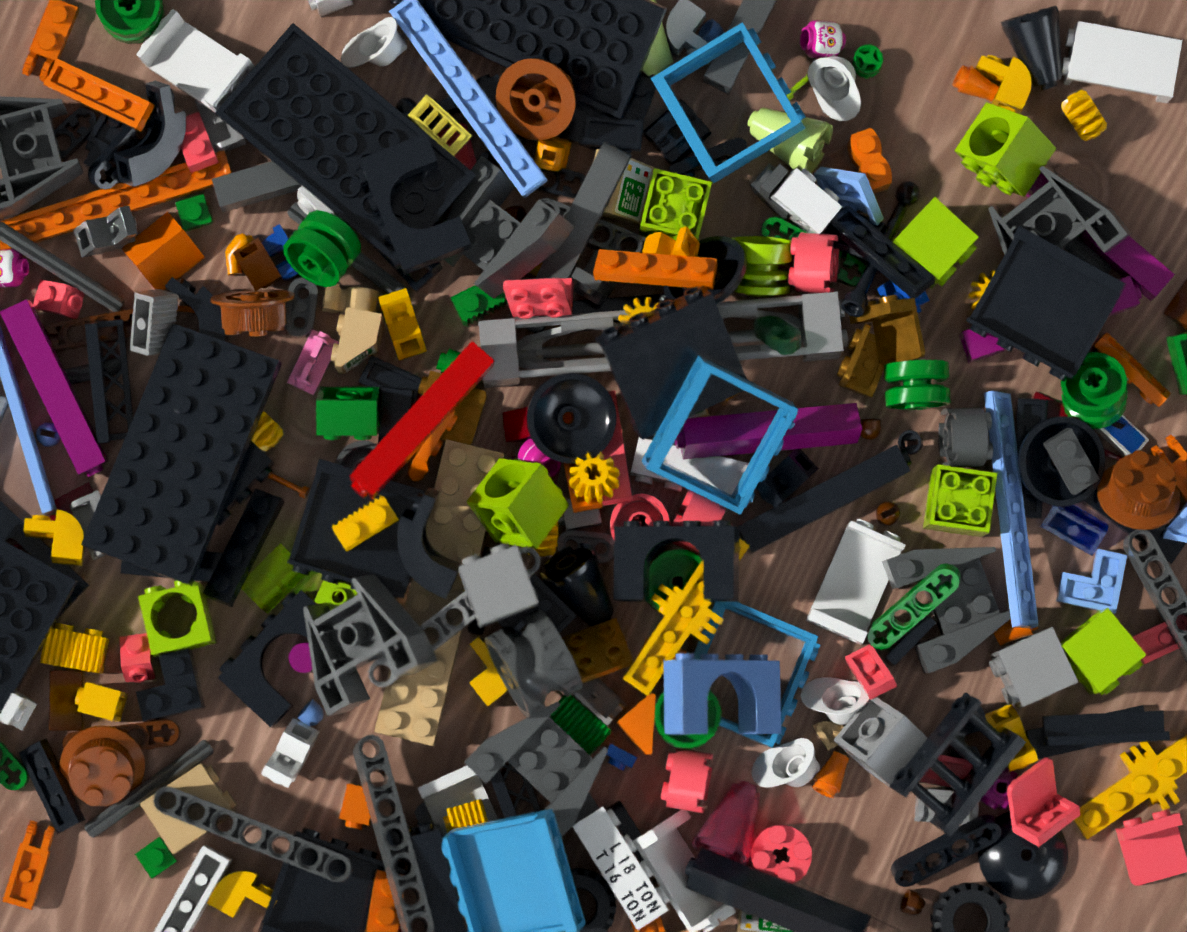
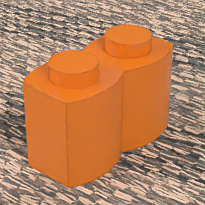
[847,128,892,194]

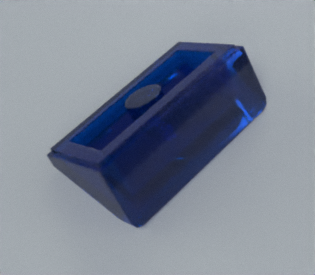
[1040,505,1109,556]

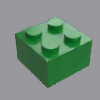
[316,386,380,440]

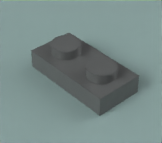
[1043,428,1100,495]

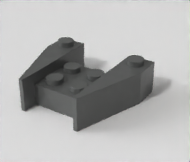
[0,96,84,220]
[444,156,575,299]
[988,166,1132,255]
[882,547,1011,673]
[303,574,438,716]
[464,702,608,838]

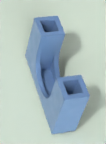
[663,654,781,735]

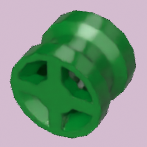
[852,44,883,79]

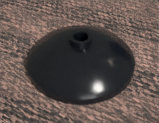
[664,236,747,305]
[527,373,616,464]
[1018,416,1105,506]
[978,811,1068,900]

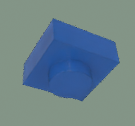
[606,744,637,771]

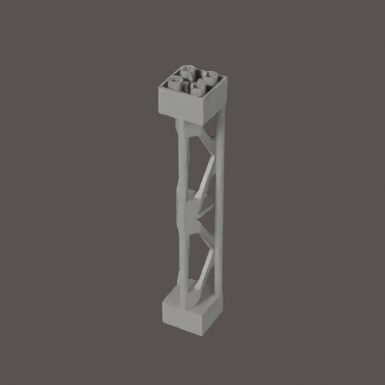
[478,292,848,388]

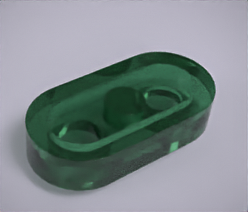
[754,315,801,355]

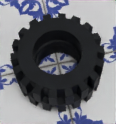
[562,868,616,932]
[930,882,1010,932]

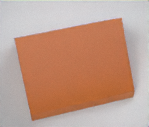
[122,212,205,290]
[617,693,656,755]

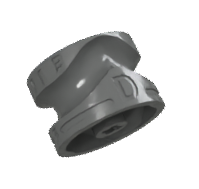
[485,609,583,718]

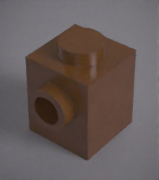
[233,238,281,291]

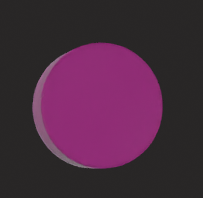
[289,643,313,673]

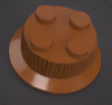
[496,58,576,140]
[210,289,295,337]
[1097,450,1180,530]
[60,726,145,807]

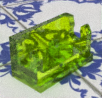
[241,543,305,614]

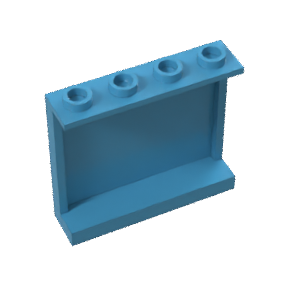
[442,809,586,932]

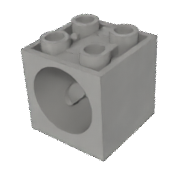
[458,543,538,628]
[989,627,1078,709]
[834,697,928,787]

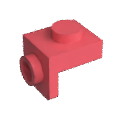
[33,279,85,319]
[119,633,155,683]

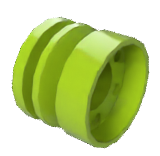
[732,236,793,297]

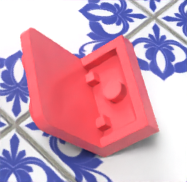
[503,278,574,319]
[1007,757,1080,847]
[1115,809,1187,886]

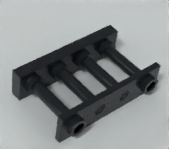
[889,692,1026,837]

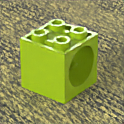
[954,102,1056,197]
[639,168,712,240]
[893,197,979,289]
[466,458,569,549]
[923,464,997,537]
[138,580,217,658]
[1060,608,1146,695]

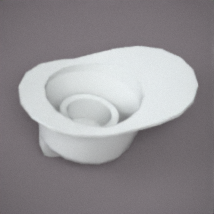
[341,17,407,68]
[808,55,861,121]
[800,677,870,725]
[751,738,821,788]

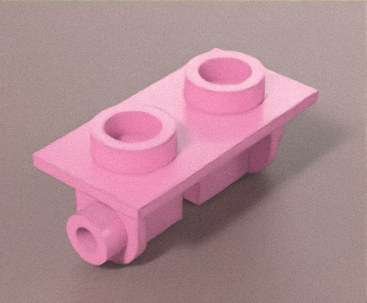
[287,330,339,395]

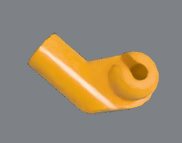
[225,233,254,276]

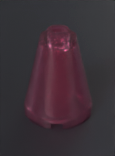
[691,781,760,866]

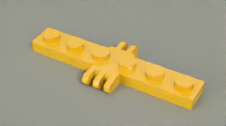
[622,538,750,696]
[1073,734,1187,839]

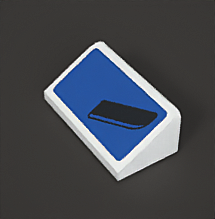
[1094,415,1149,457]

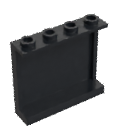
[966,226,1127,381]
[595,286,747,440]
[287,458,429,600]
[258,827,408,932]

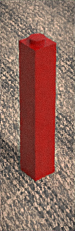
[350,341,495,499]

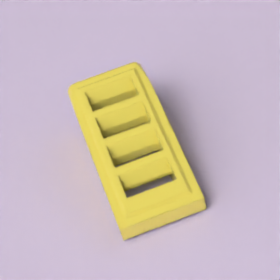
[407,94,472,157]

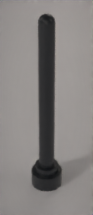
[841,203,907,317]

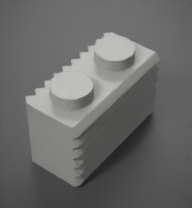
[130,289,179,356]

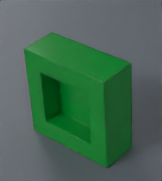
[175,194,213,232]
[135,837,178,879]

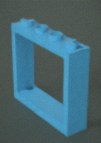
[651,22,806,184]
[641,355,798,515]
[693,602,820,748]

